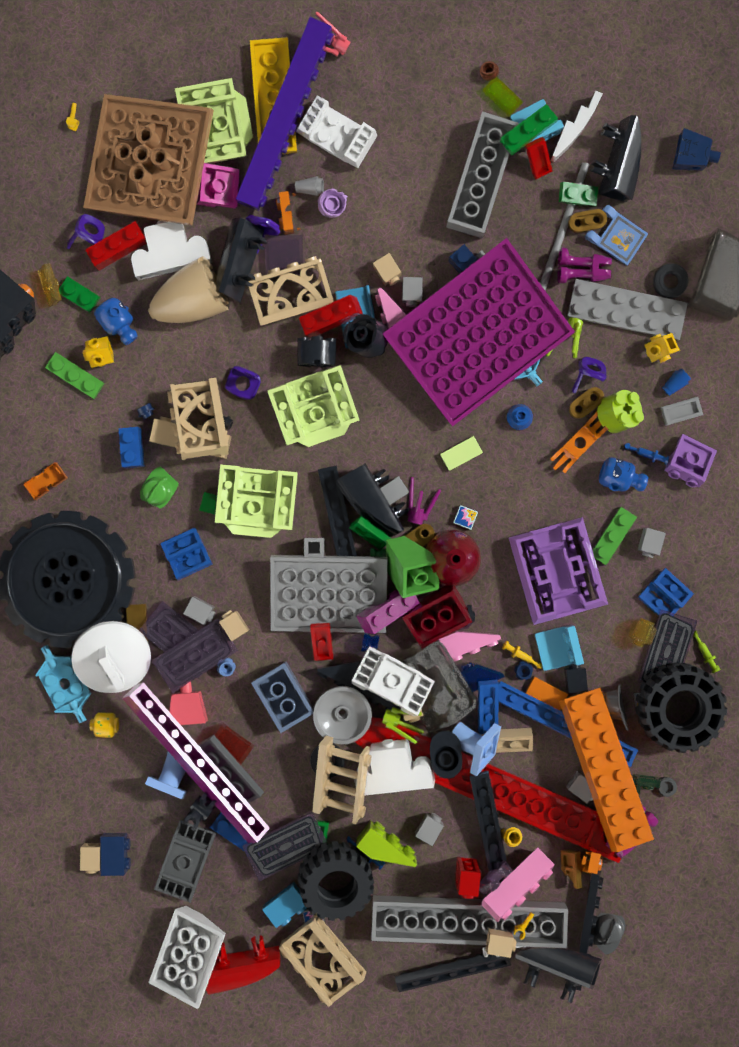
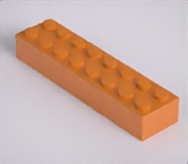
[559,688,654,852]

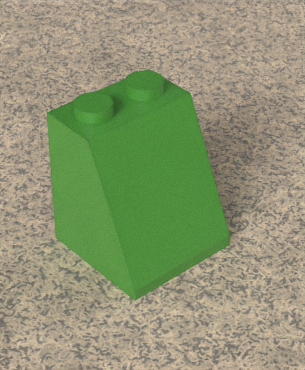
[386,536,439,598]

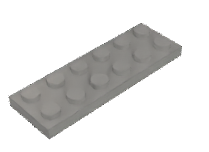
[567,279,688,341]

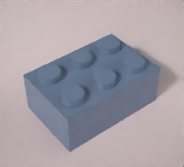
[251,661,314,733]

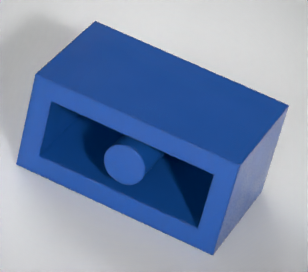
[118,427,145,468]

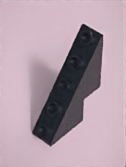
[317,660,400,710]

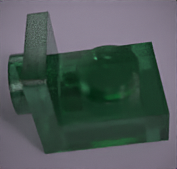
[633,774,661,796]

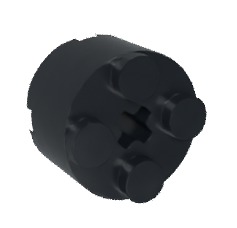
[343,314,388,358]
[297,336,336,368]

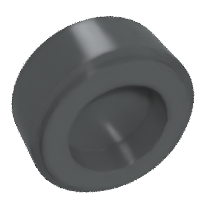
[656,777,677,797]

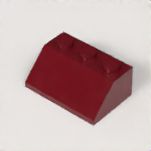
[402,586,472,649]

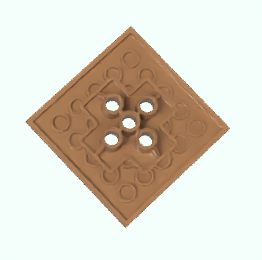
[83,94,214,225]

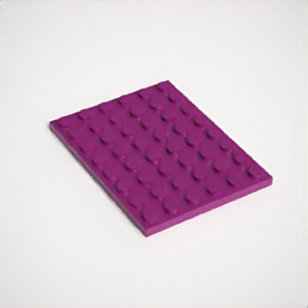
[383,238,575,427]

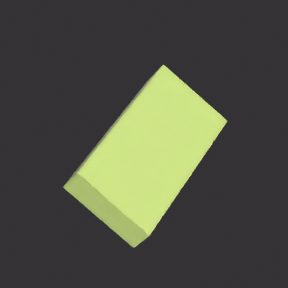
[440,436,483,471]

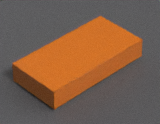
[525,676,569,710]

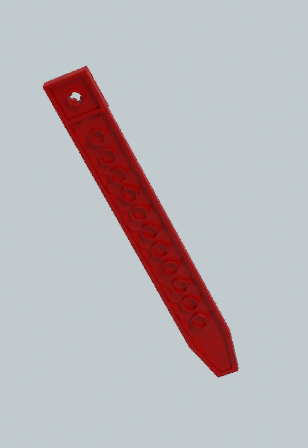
[355,717,621,863]

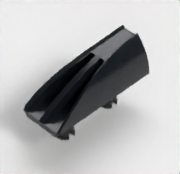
[590,115,641,202]
[217,218,267,303]
[335,463,409,537]
[516,948,602,1003]

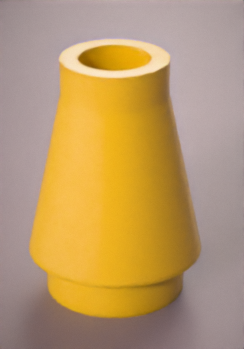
[501,827,522,847]

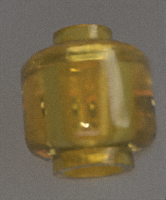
[628,618,657,648]

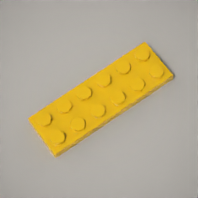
[250,37,297,154]

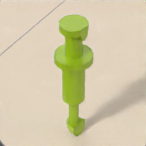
[692,630,721,674]

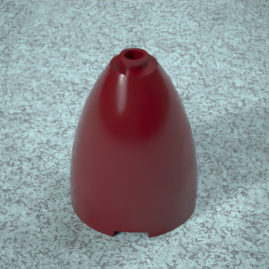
[425,530,481,587]

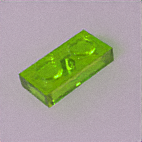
[482,77,523,117]

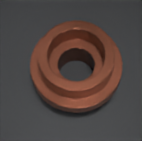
[480,61,499,81]

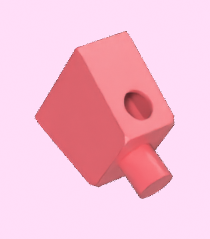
[170,680,208,725]

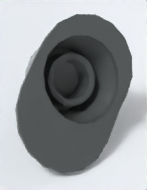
[602,685,629,731]
[591,913,625,955]

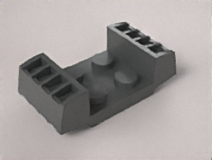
[154,820,216,903]

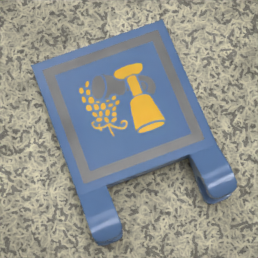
[585,205,648,266]

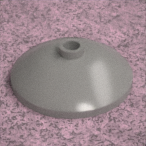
[313,686,372,744]

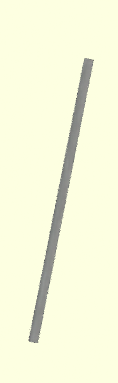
[540,163,589,290]

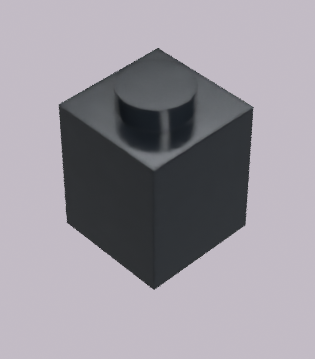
[564,664,588,693]

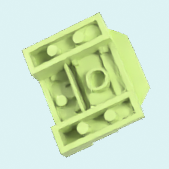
[175,78,253,164]
[268,365,359,447]
[215,464,298,538]

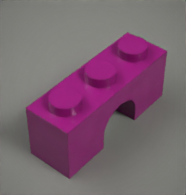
[356,589,420,634]

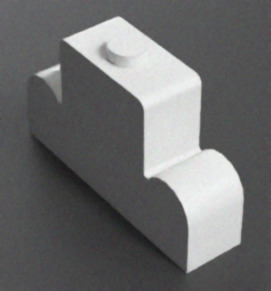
[131,221,212,281]
[355,739,435,795]

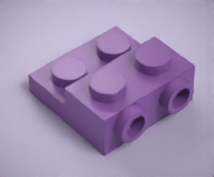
[664,434,717,488]

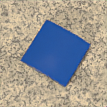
[161,528,213,580]
[638,568,694,617]

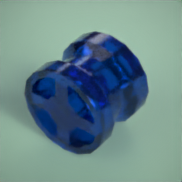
[361,633,380,652]

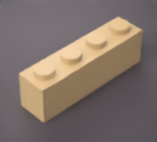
[149,417,231,459]

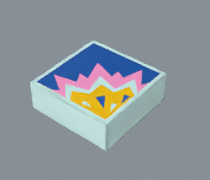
[453,505,478,530]

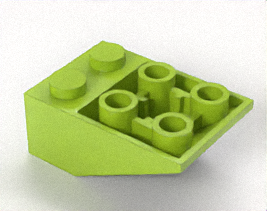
[356,820,417,867]

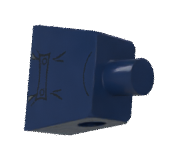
[672,128,721,171]

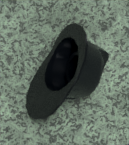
[430,731,462,779]

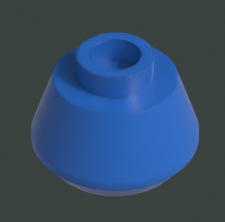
[507,404,533,430]

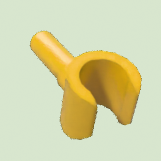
[66,103,79,131]
[514,912,534,940]

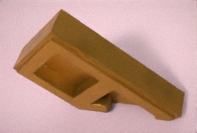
[561,849,582,889]

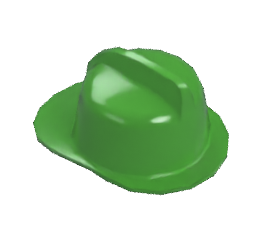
[140,466,179,508]

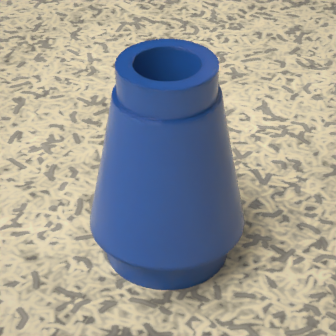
[662,368,691,396]

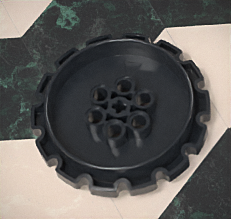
[0,511,136,648]

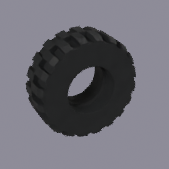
[635,663,727,753]

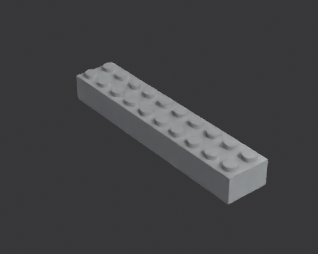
[372,895,568,948]

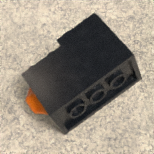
[0,270,36,360]

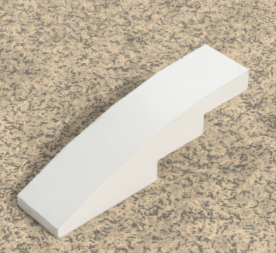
[551,91,603,162]

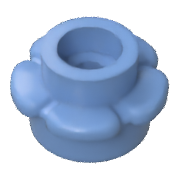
[217,658,236,676]

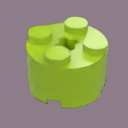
[597,390,644,433]

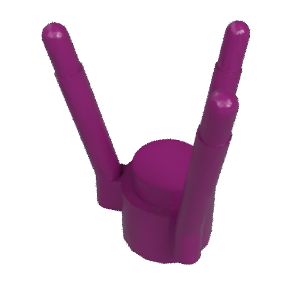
[407,477,441,525]

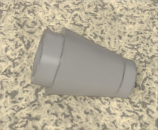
[295,176,324,196]

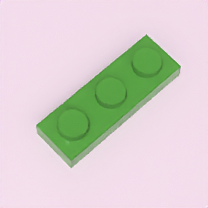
[45,352,105,399]
[592,507,637,565]

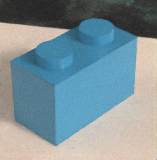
[262,882,307,928]

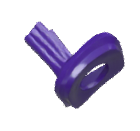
[67,214,105,249]
[245,214,280,254]
[572,357,607,394]
[225,366,261,400]

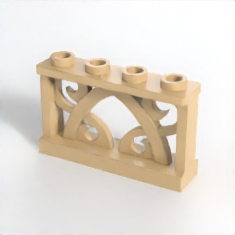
[249,256,334,326]
[167,378,229,460]
[279,913,366,1007]

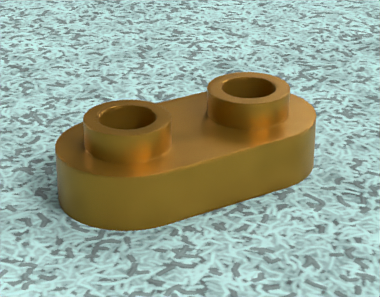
[568,209,607,233]
[569,387,604,419]
[405,524,434,547]

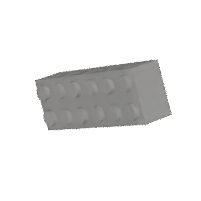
[446,112,519,239]

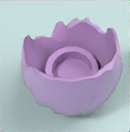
[318,188,348,218]

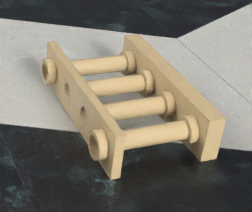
[312,736,372,824]

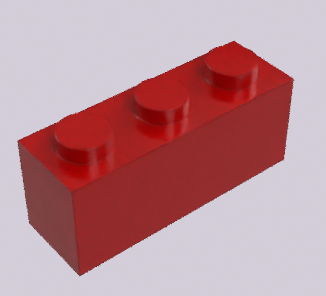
[85,221,147,271]
[299,295,363,337]
[455,857,481,899]

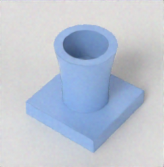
[452,722,501,776]
[145,752,187,799]

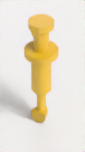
[502,641,542,669]

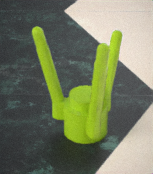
[546,318,583,358]
[382,707,424,744]

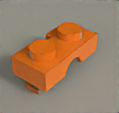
[276,191,301,235]
[24,462,68,500]
[581,852,602,874]

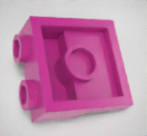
[196,163,239,209]

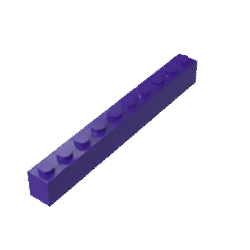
[236,17,334,211]

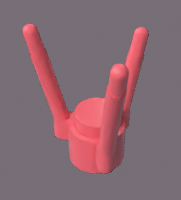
[315,12,351,56]

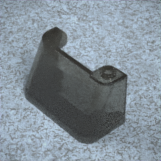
[687,228,739,321]
[399,641,477,733]

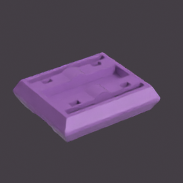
[509,517,608,625]

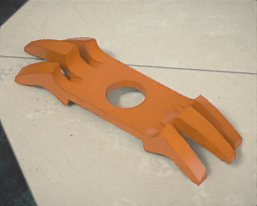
[550,412,608,473]

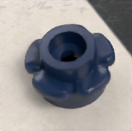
[137,403,155,419]
[514,661,533,680]

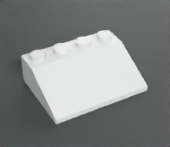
[149,906,226,1009]

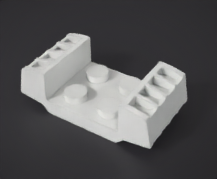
[296,96,377,168]
[352,646,435,716]

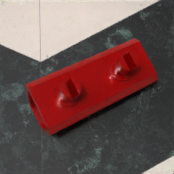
[206,935,281,995]

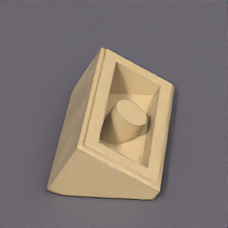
[496,728,533,753]

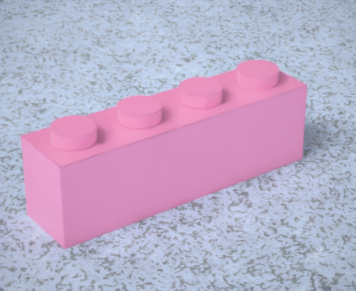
[481,848,555,922]

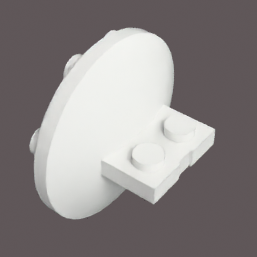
[72,621,151,693]

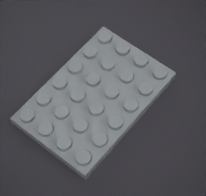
[270,555,387,633]

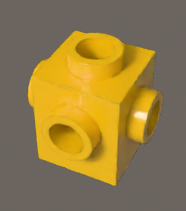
[644,333,680,363]
[83,336,114,368]

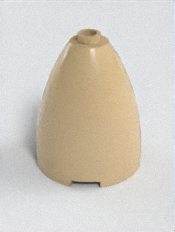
[148,256,229,323]

